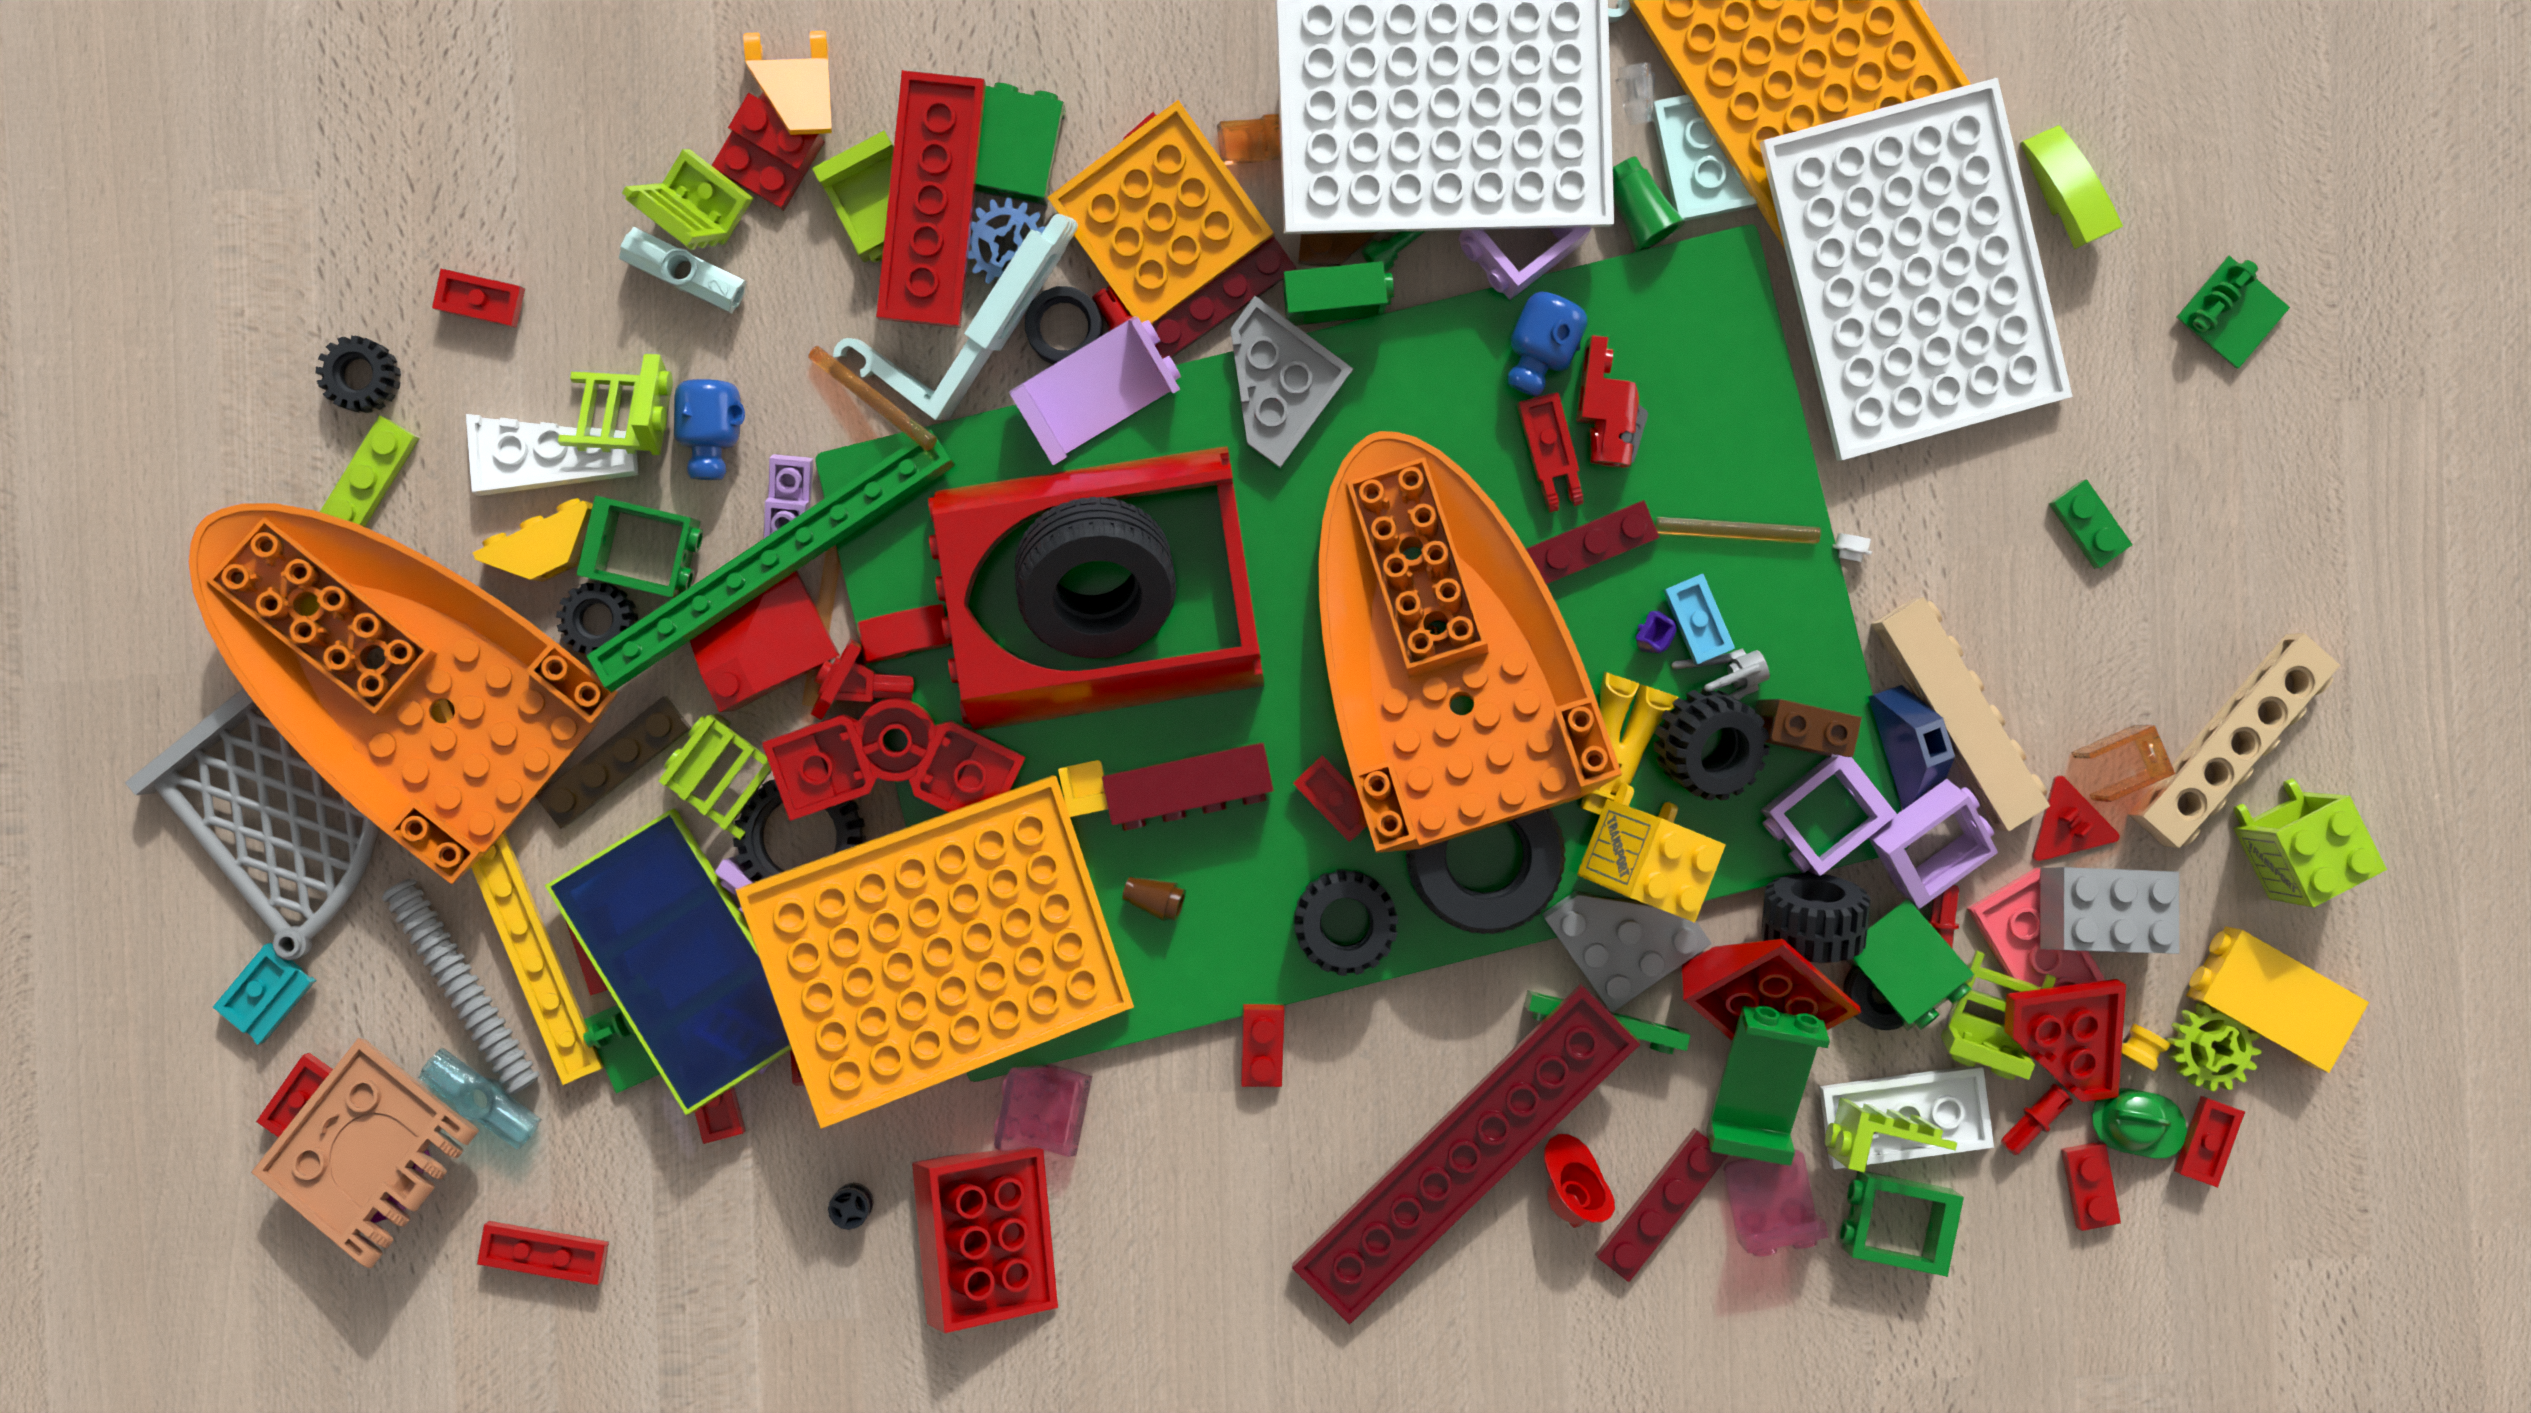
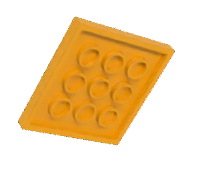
[1047,100,1275,325]

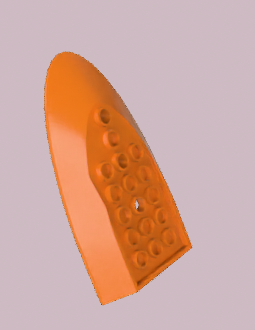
[1319,431,1622,853]
[188,503,619,885]

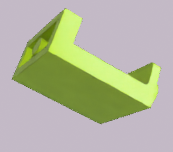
[812,130,894,263]

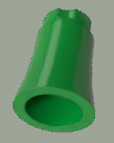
[1613,156,1685,252]

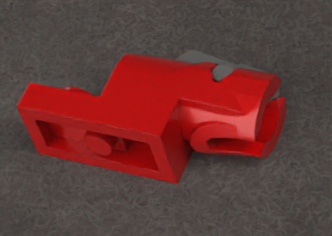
[1576,335,1648,468]

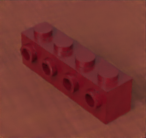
[1102,742,1274,831]

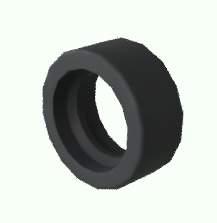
[1025,286,1103,365]

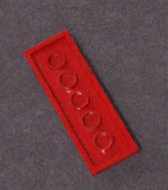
[876,70,986,328]

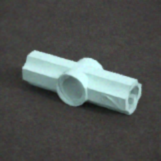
[619,227,747,314]

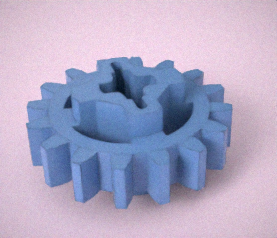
[968,197,1046,284]

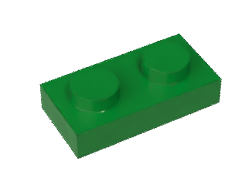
[2048,479,2133,569]

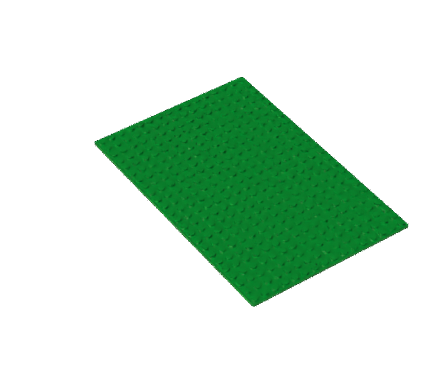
[815,224,1909,1082]

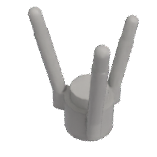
[1672,648,1770,700]

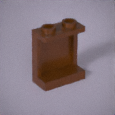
[1755,699,1862,757]

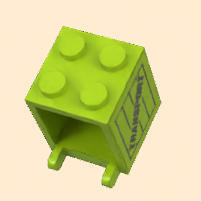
[2233,778,2387,908]

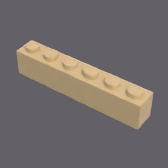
[1871,597,2050,832]

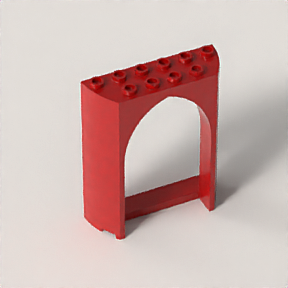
[928,446,1264,731]

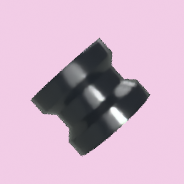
[828,1182,874,1230]

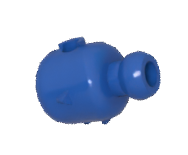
[1507,291,1588,397]
[674,379,745,480]

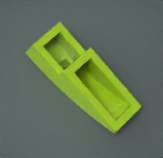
[2020,125,2123,249]

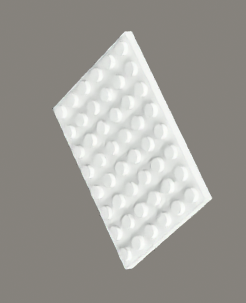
[1275,0,1614,234]
[1759,78,2073,461]

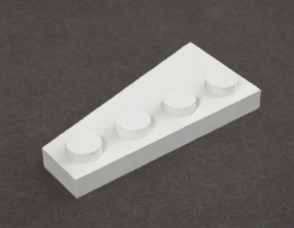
[466,414,639,496]

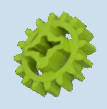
[2167,1003,2262,1091]

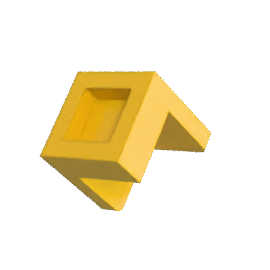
[1058,760,1108,817]

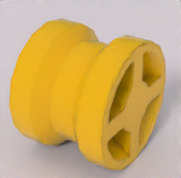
[2121,1023,2171,1072]

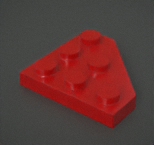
[2004,979,2126,1102]

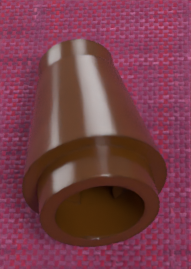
[1122,877,1186,922]

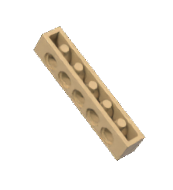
[2128,633,2340,848]

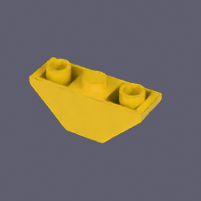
[472,498,593,582]

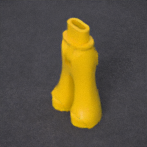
[1580,672,1679,815]

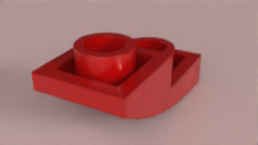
[857,604,951,663]

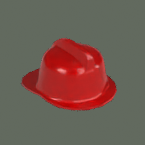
[1544,1134,1615,1228]

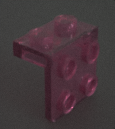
[994,1064,1093,1157]
[1724,1149,1829,1257]

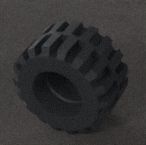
[1654,688,1770,801]
[1294,869,1398,976]
[1761,873,1871,963]

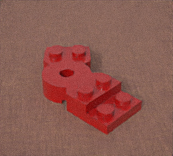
[762,698,1026,821]

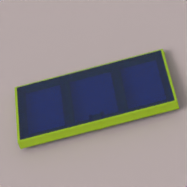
[544,808,792,1116]

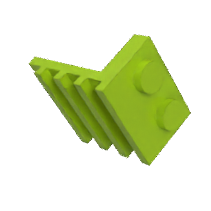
[622,149,754,250]
[558,354,673,455]
[658,714,772,840]
[1941,950,2056,1080]
[1825,1098,1957,1173]

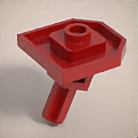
[811,638,914,720]

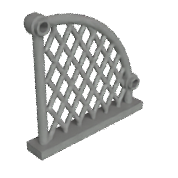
[125,688,379,960]

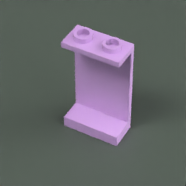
[1009,316,1181,465]

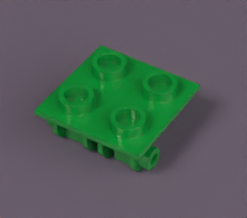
[2176,255,2290,369]
[583,987,692,1094]

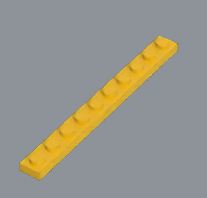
[432,700,604,1085]

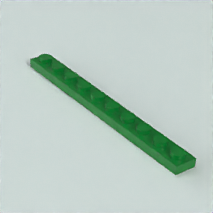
[586,429,955,693]

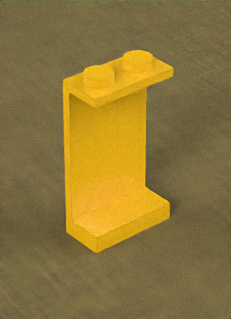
[2186,926,2369,1073]

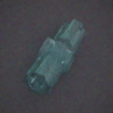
[418,1048,542,1150]

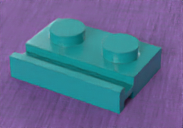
[212,943,317,1045]

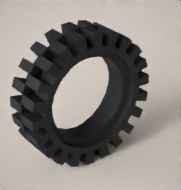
[733,779,866,881]

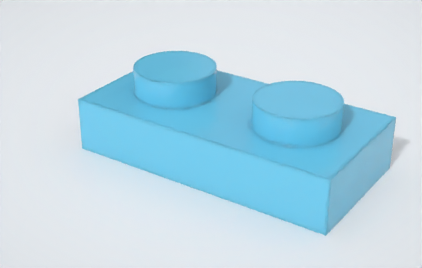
[1663,574,1735,665]

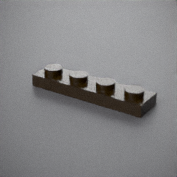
[535,696,691,829]

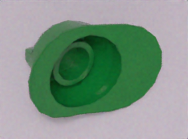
[2092,1088,2187,1159]

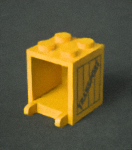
[1577,784,1726,923]

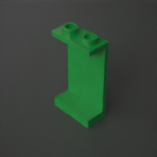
[1706,1006,1830,1166]

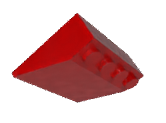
[912,1146,1058,1334]

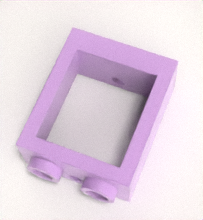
[1458,227,1591,300]
[1760,754,1897,876]
[1869,779,1998,909]

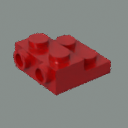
[711,92,825,211]

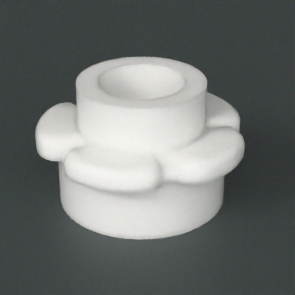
[1833,533,1872,562]

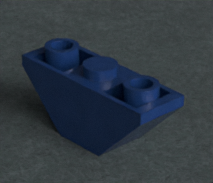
[1868,685,1955,810]

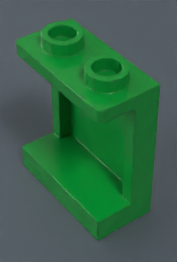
[975,82,1066,206]
[1846,898,1975,1031]

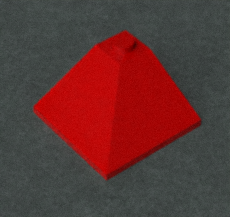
[690,570,840,712]
[1682,939,1861,1040]

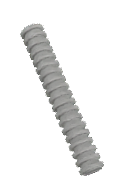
[382,878,540,1095]

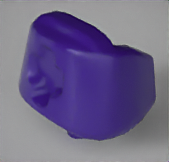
[1636,611,1676,654]

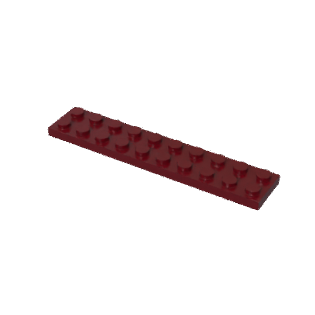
[1292,984,1641,1325]

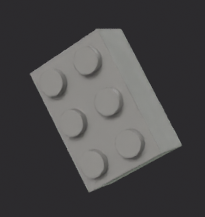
[2040,867,2179,954]

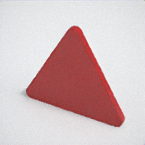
[2032,775,2120,861]

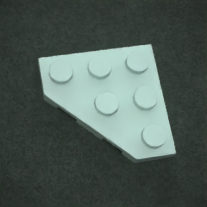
[1651,94,1757,221]

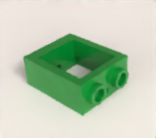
[1283,261,1394,326]
[576,495,703,598]
[1839,1171,1964,1277]

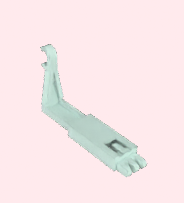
[833,214,1078,420]

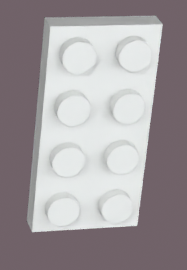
[1819,1065,1994,1169]

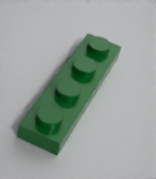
[1524,990,1691,1055]

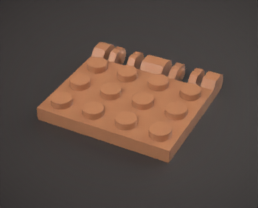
[251,1038,479,1268]

